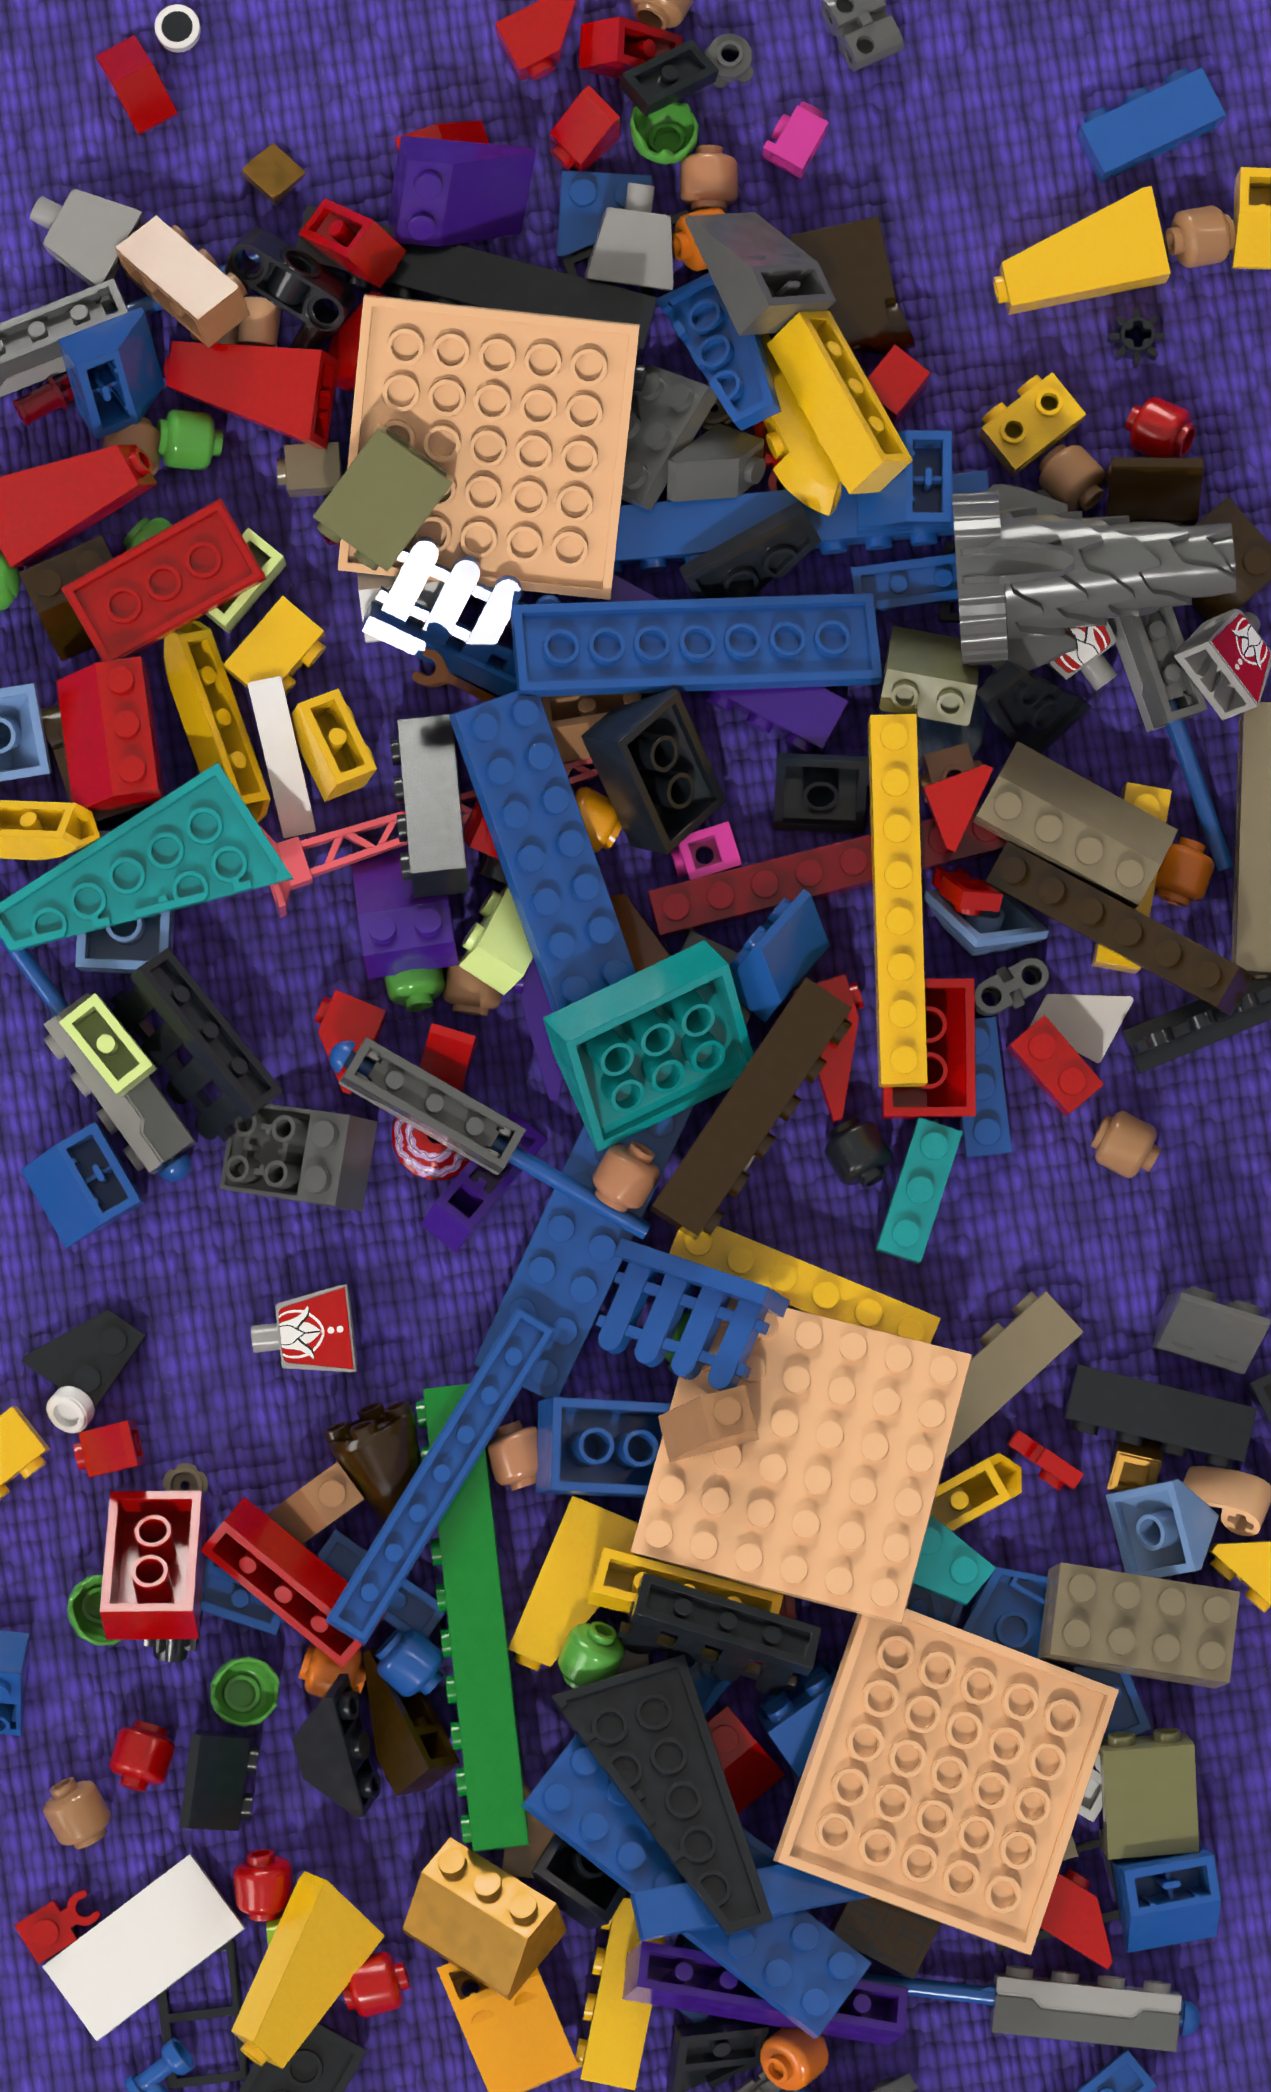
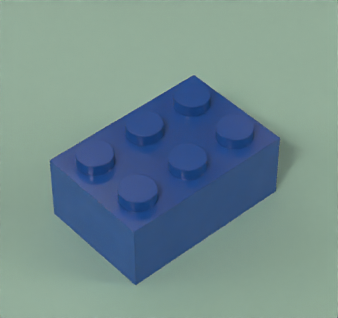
[535,1397,671,1499]

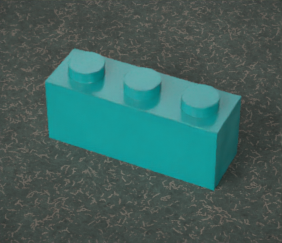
[875,1117,963,1264]

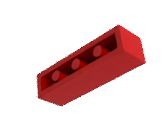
[200,1497,386,1668]

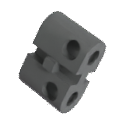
[821,0,904,72]
[974,958,1049,1017]

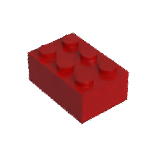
[100,1491,208,1640]

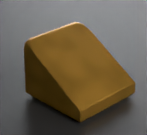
[241,143,306,206]
[1107,1439,1163,1492]

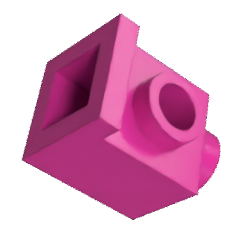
[762,102,829,179]
[670,821,742,880]

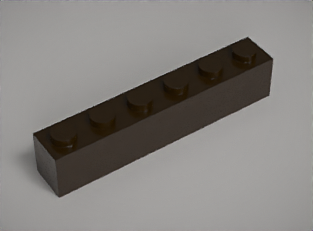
[985,841,1253,1016]
[650,977,853,1241]

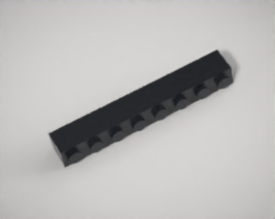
[295,205,657,358]

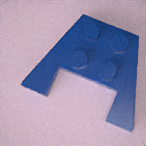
[960,1567,1048,1662]

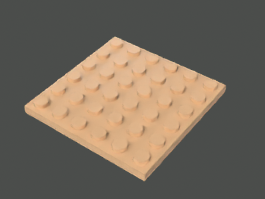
[338,295,640,600]
[631,1300,972,1625]
[773,1608,1119,1955]

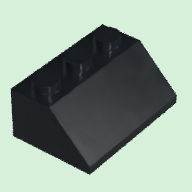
[581,689,727,854]

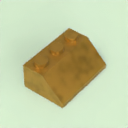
[402,1837,567,2001]

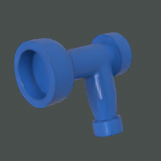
[124,2038,195,2092]

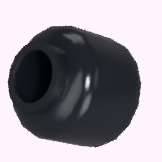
[824,1118,893,1189]

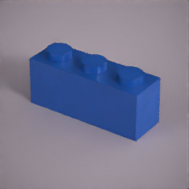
[1077,67,1226,184]

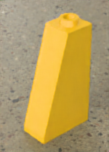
[993,186,1171,315]
[508,1495,638,1671]
[231,1871,385,2069]

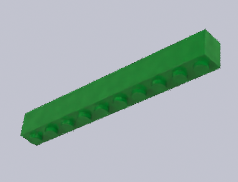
[416,1384,530,1852]

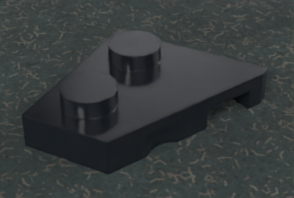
[21,1309,147,1410]
[666,2019,769,2092]

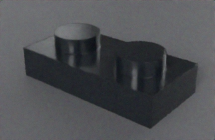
[618,39,719,117]

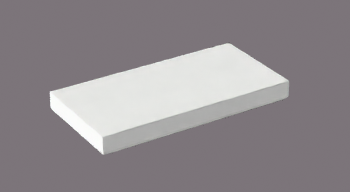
[42,1854,246,2041]

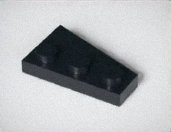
[679,501,821,599]
[975,661,1092,754]

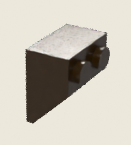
[1103,457,1203,526]
[1191,497,1271,621]
[19,535,113,662]

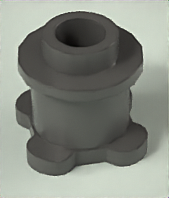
[705,34,754,88]

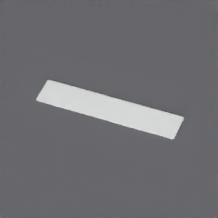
[248,676,316,838]

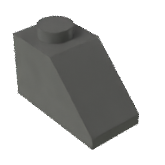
[667,423,766,502]

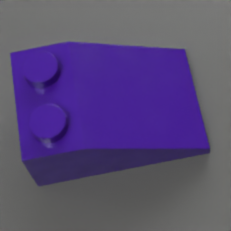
[388,136,536,247]
[351,845,459,979]

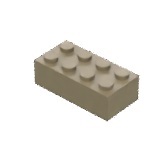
[1038,1562,1240,1689]

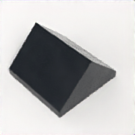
[773,753,869,834]

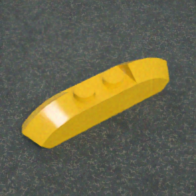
[760,334,842,516]
[164,621,270,823]
[0,800,100,860]
[931,1453,1022,1532]

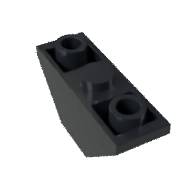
[292,1674,381,1817]

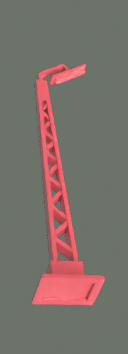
[259,758,599,918]

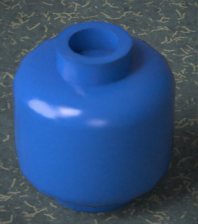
[375,1628,444,1697]

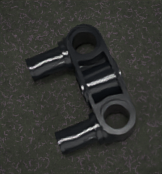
[224,228,356,350]

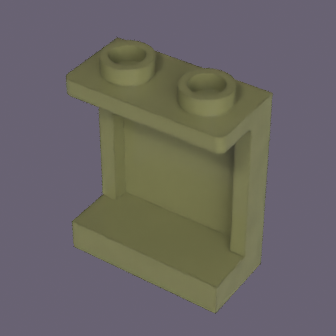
[313,423,455,572]
[879,626,979,726]
[1098,1727,1199,1860]

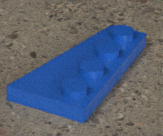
[657,273,781,431]

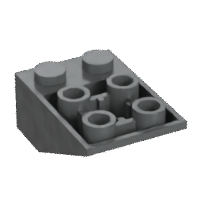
[685,212,836,336]
[219,1104,378,1212]
[1152,1286,1271,1374]

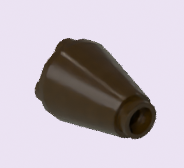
[323,1400,421,1524]

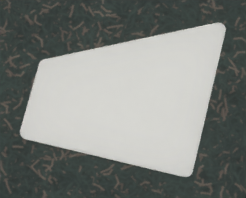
[1030,994,1134,1063]

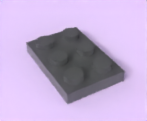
[621,364,717,511]

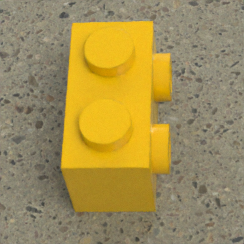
[979,372,1086,477]
[223,596,326,696]
[290,688,377,802]

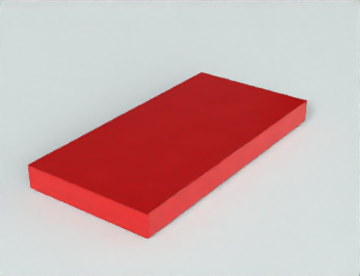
[61,498,267,662]

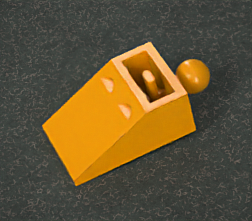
[437,1963,579,2092]

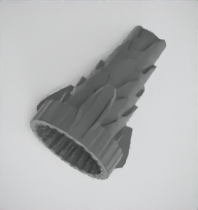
[952,484,1236,671]

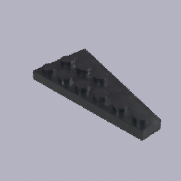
[551,1654,773,1936]

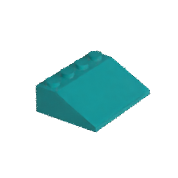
[543,940,754,1152]

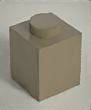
[277,442,342,498]

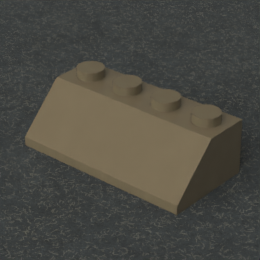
[973,741,1178,909]

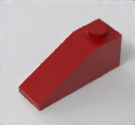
[792,974,864,1123]

